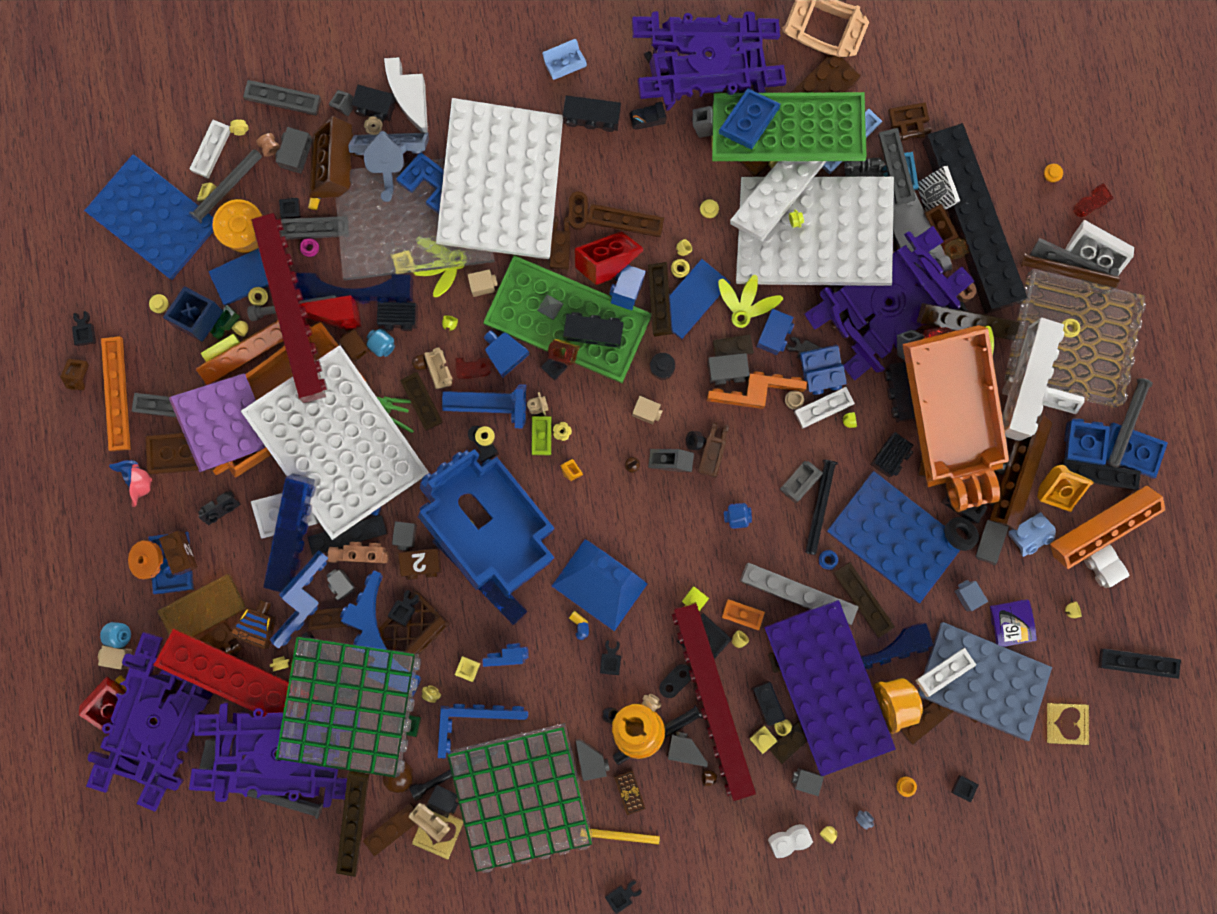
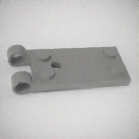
[893,191,952,273]

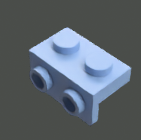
[542,39,587,80]
[1008,512,1056,557]

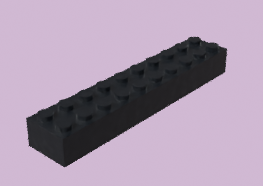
[922,123,1028,314]

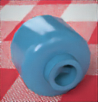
[366,329,395,357]
[100,622,131,648]

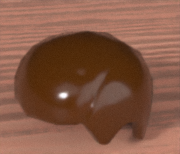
[383,760,413,793]

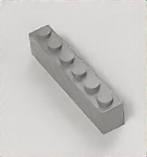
[739,563,858,625]

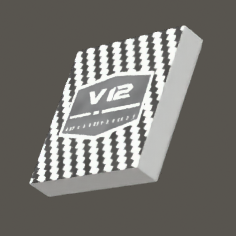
[918,166,960,211]

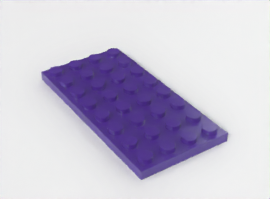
[764,600,896,776]

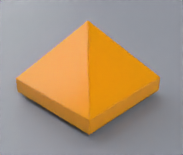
[560,459,583,481]

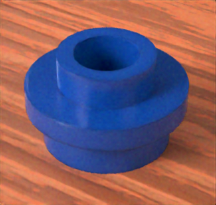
[818,550,838,570]

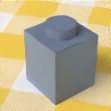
[954,580,988,611]

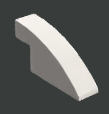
[384,57,428,133]

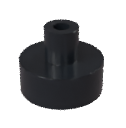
[686,431,706,450]

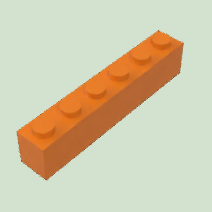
[1050,486,1165,569]

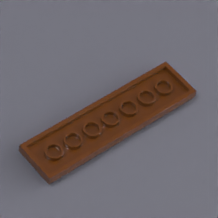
[739,55,861,177]

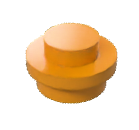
[1044,164,1063,182]
[896,776,917,797]

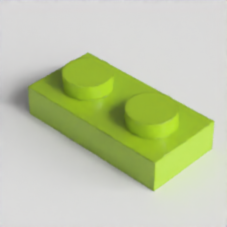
[532,416,552,455]

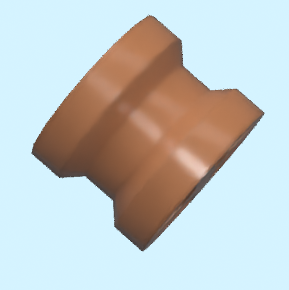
[256,133,280,157]
[956,283,976,303]

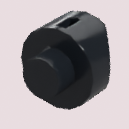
[650,353,675,380]

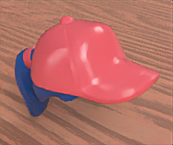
[109,460,152,507]

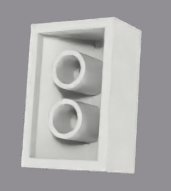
[1065,220,1134,276]

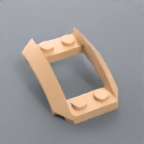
[782,0,869,57]

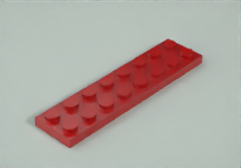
[154,628,319,717]

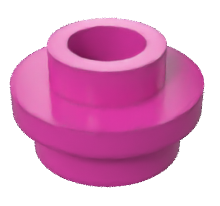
[300,238,319,257]

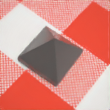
[537,294,563,320]

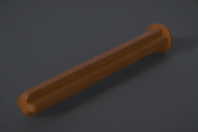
[1021,252,1120,288]

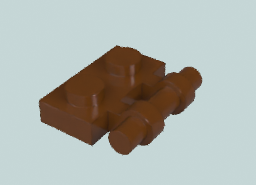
[888,102,931,141]
[199,622,243,656]

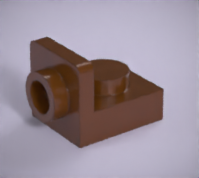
[60,359,89,390]

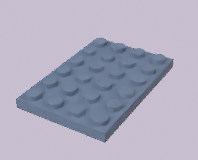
[918,622,1052,741]

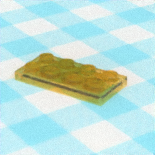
[158,574,246,637]

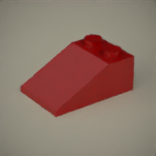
[575,231,643,285]
[301,295,361,331]
[79,677,153,735]

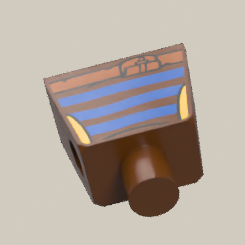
[229,600,276,649]

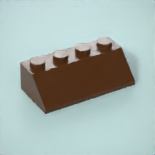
[309,116,353,198]

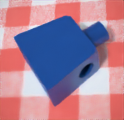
[484,330,530,378]

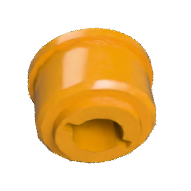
[213,199,262,253]
[873,678,923,734]
[612,704,665,759]

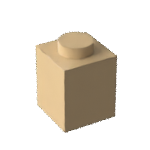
[468,269,498,297]
[632,396,663,425]
[98,646,133,670]

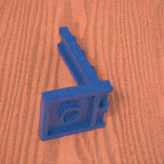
[442,384,527,429]
[438,704,528,758]

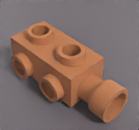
[328,542,389,564]

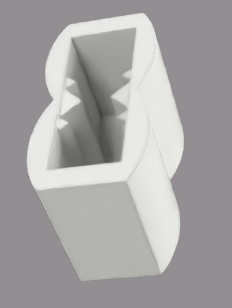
[1084,544,1130,588]
[768,824,813,858]

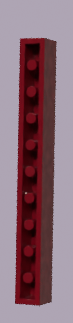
[251,213,328,404]
[671,602,756,801]

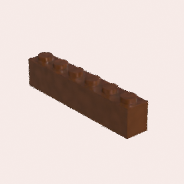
[990,414,1053,530]

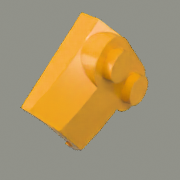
[1037,465,1094,512]

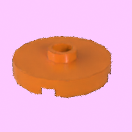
[128,540,163,579]

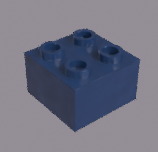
[163,286,223,342]

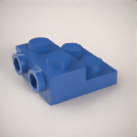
[800,345,847,395]
[1064,419,1110,465]
[482,643,529,667]

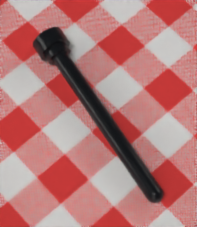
[409,746,498,801]

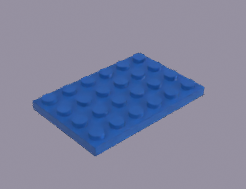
[84,154,214,280]
[826,471,960,603]

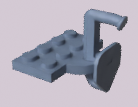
[348,131,429,202]

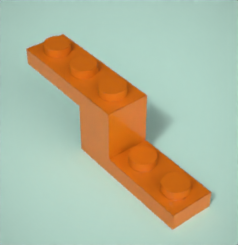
[707,372,807,409]

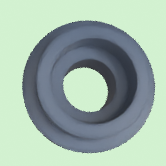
[856,810,874,830]

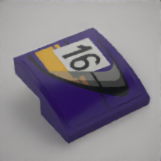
[990,599,1037,647]

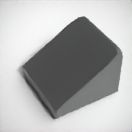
[329,90,353,116]

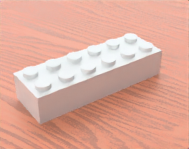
[1002,317,1064,441]

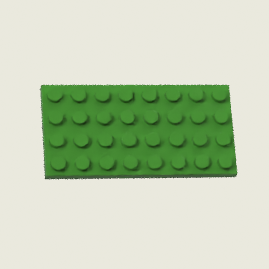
[712,92,866,161]
[483,255,652,383]

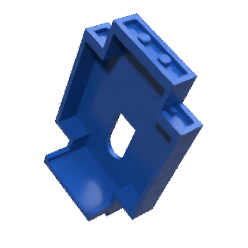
[418,449,555,597]

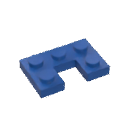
[396,153,444,214]

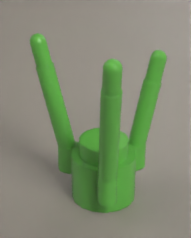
[377,396,414,433]

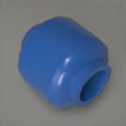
[724,503,752,529]

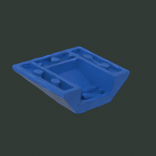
[552,539,648,631]

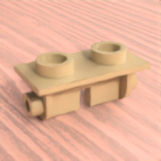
[424,348,453,389]
[527,392,549,417]
[409,803,450,843]

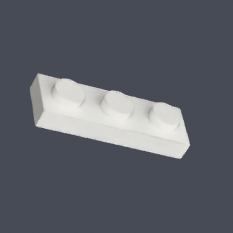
[190,120,230,179]
[794,387,855,429]
[915,648,976,697]

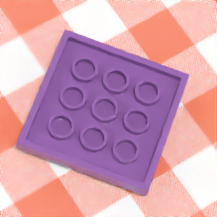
[169,373,266,472]

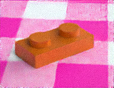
[721,599,765,631]

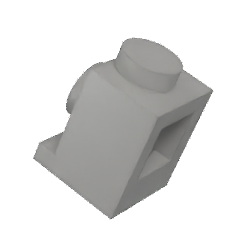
[327,569,357,600]

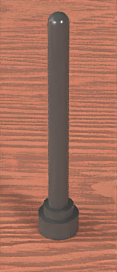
[247,295,337,321]

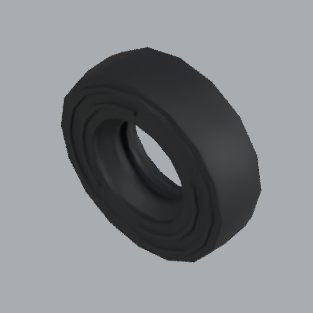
[944,517,979,551]

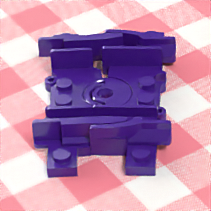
[632,11,787,111]
[804,226,974,381]
[86,632,213,812]
[189,700,361,808]

